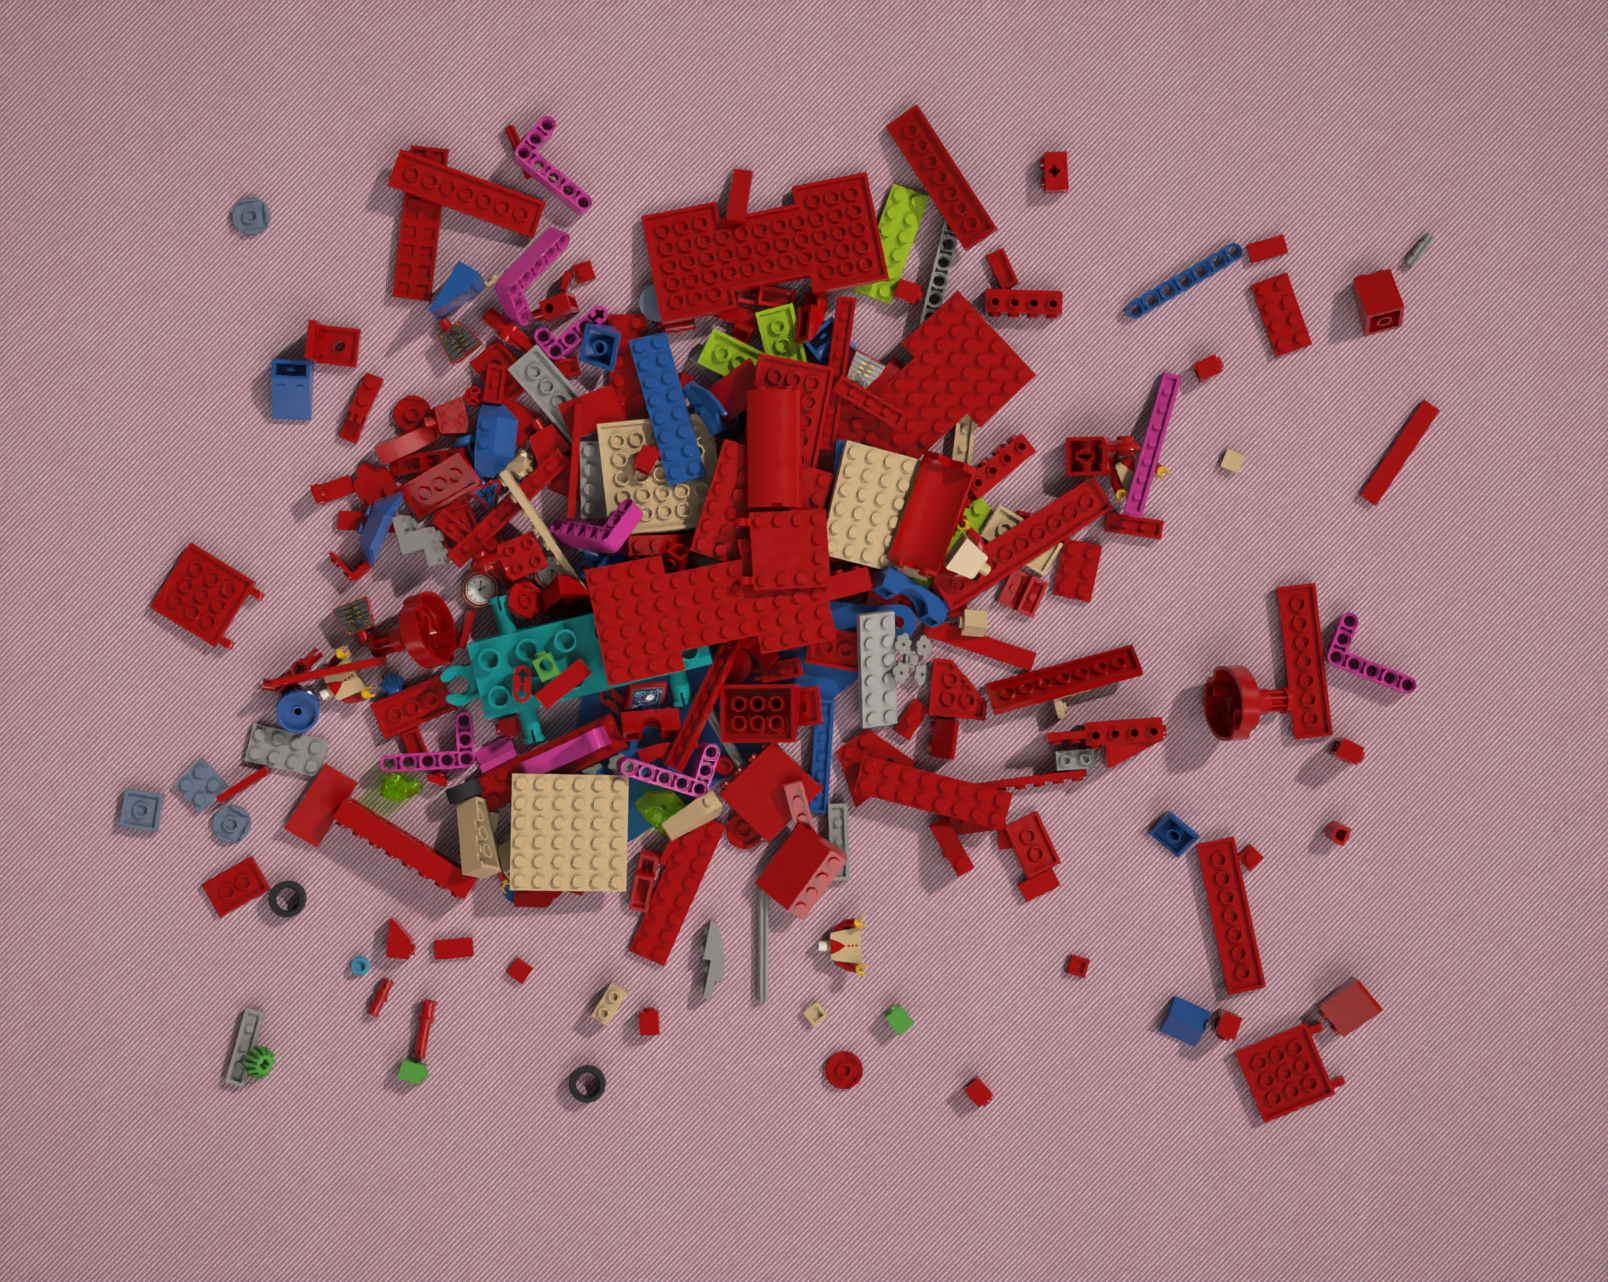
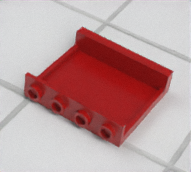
[719,743,823,843]

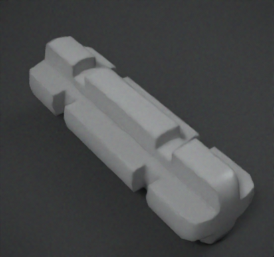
[1405,233,1434,268]

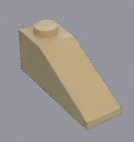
[661,791,723,841]

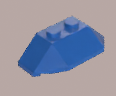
[474,402,518,478]
[357,492,403,566]

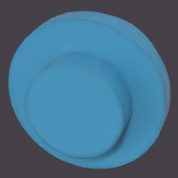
[350,956,370,975]

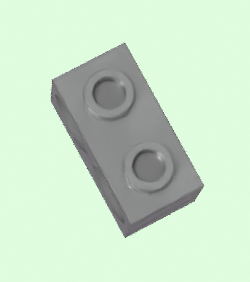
[1054,749,1095,771]

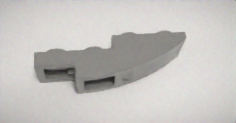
[700,920,725,1000]

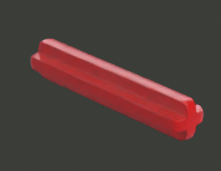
[505,125,533,179]

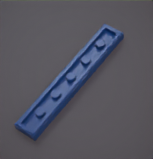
[809,698,835,814]

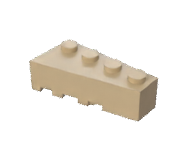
[457,797,502,879]

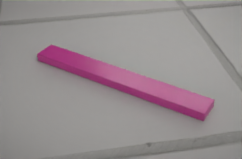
[1123,372,1182,519]

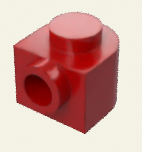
[665,543,689,571]
[495,716,520,738]
[1324,821,1352,846]

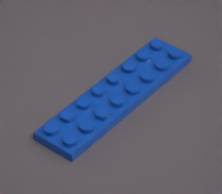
[628,331,706,487]

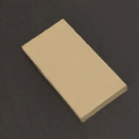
[979,504,1063,576]

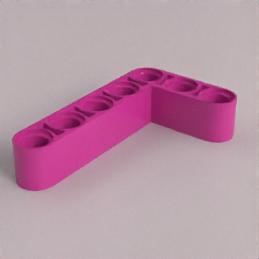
[513,116,592,215]
[495,227,570,326]
[550,498,643,554]
[1324,613,1417,694]
[380,712,475,772]
[519,726,612,774]
[616,741,720,798]

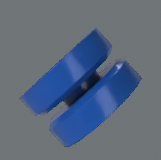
[276,686,320,733]

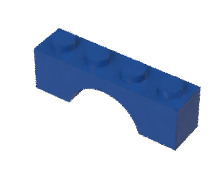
[872,566,949,629]

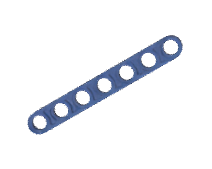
[1125,243,1243,319]

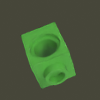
[532,650,561,682]
[885,1004,914,1036]
[397,1058,429,1085]

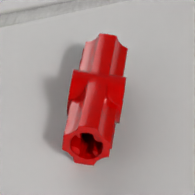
[481,307,536,355]

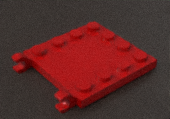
[735,509,831,591]
[150,542,266,650]
[1234,1022,1346,1123]

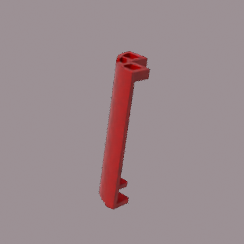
[747,386,802,508]
[886,450,977,578]

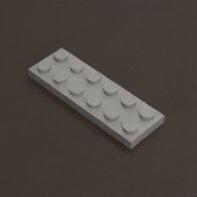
[507,344,598,453]
[856,610,897,729]

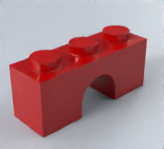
[621,707,681,741]

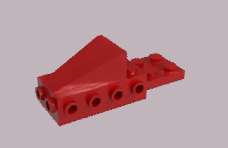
[1044,717,1167,768]

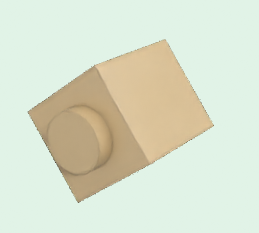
[958,609,988,637]

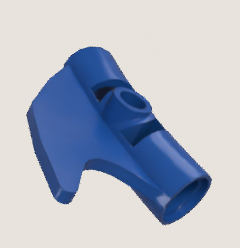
[682,381,728,437]

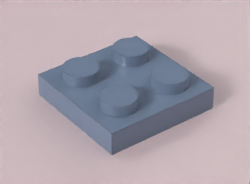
[174,758,229,813]
[119,788,165,832]

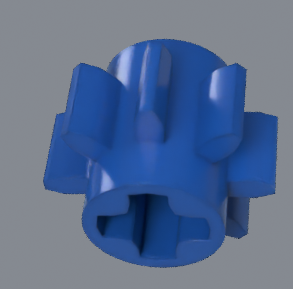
[380,673,405,696]

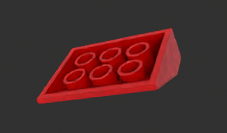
[720,684,801,743]
[755,822,847,920]

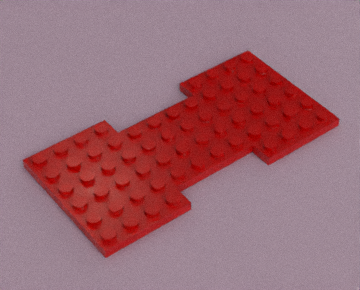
[641,172,889,325]
[816,290,1036,493]
[584,538,837,686]

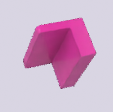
[475,737,519,773]

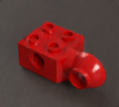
[1066,436,1141,477]
[470,531,549,583]

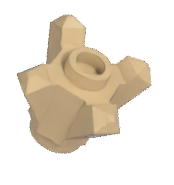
[506,450,535,480]

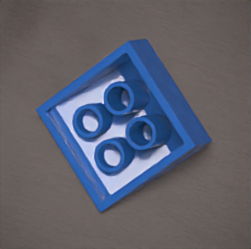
[429,261,485,319]

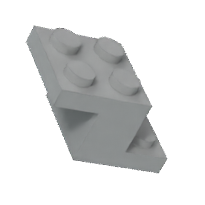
[392,515,449,567]

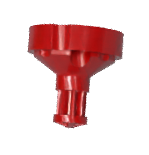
[368,591,458,669]
[1203,665,1294,741]

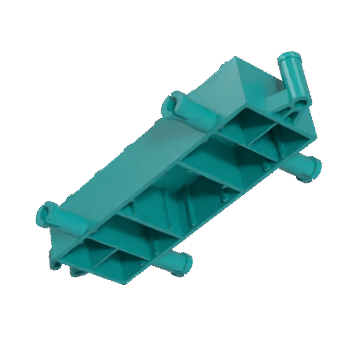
[440,595,713,745]

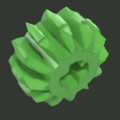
[242,1046,276,1079]

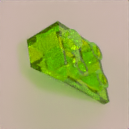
[379,772,426,803]
[634,790,687,835]

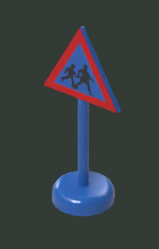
[453,433,501,511]

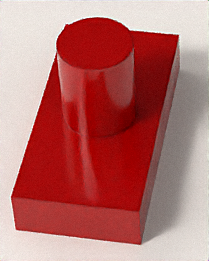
[893,699,928,741]

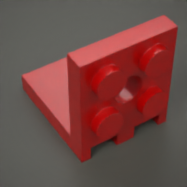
[304,319,362,368]

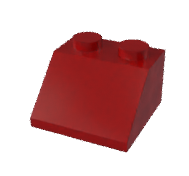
[541,574,591,617]
[927,718,959,760]

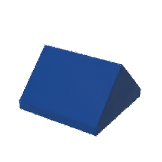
[579,323,621,372]
[1149,810,1200,857]
[1159,996,1210,1047]

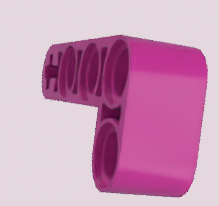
[534,306,609,361]

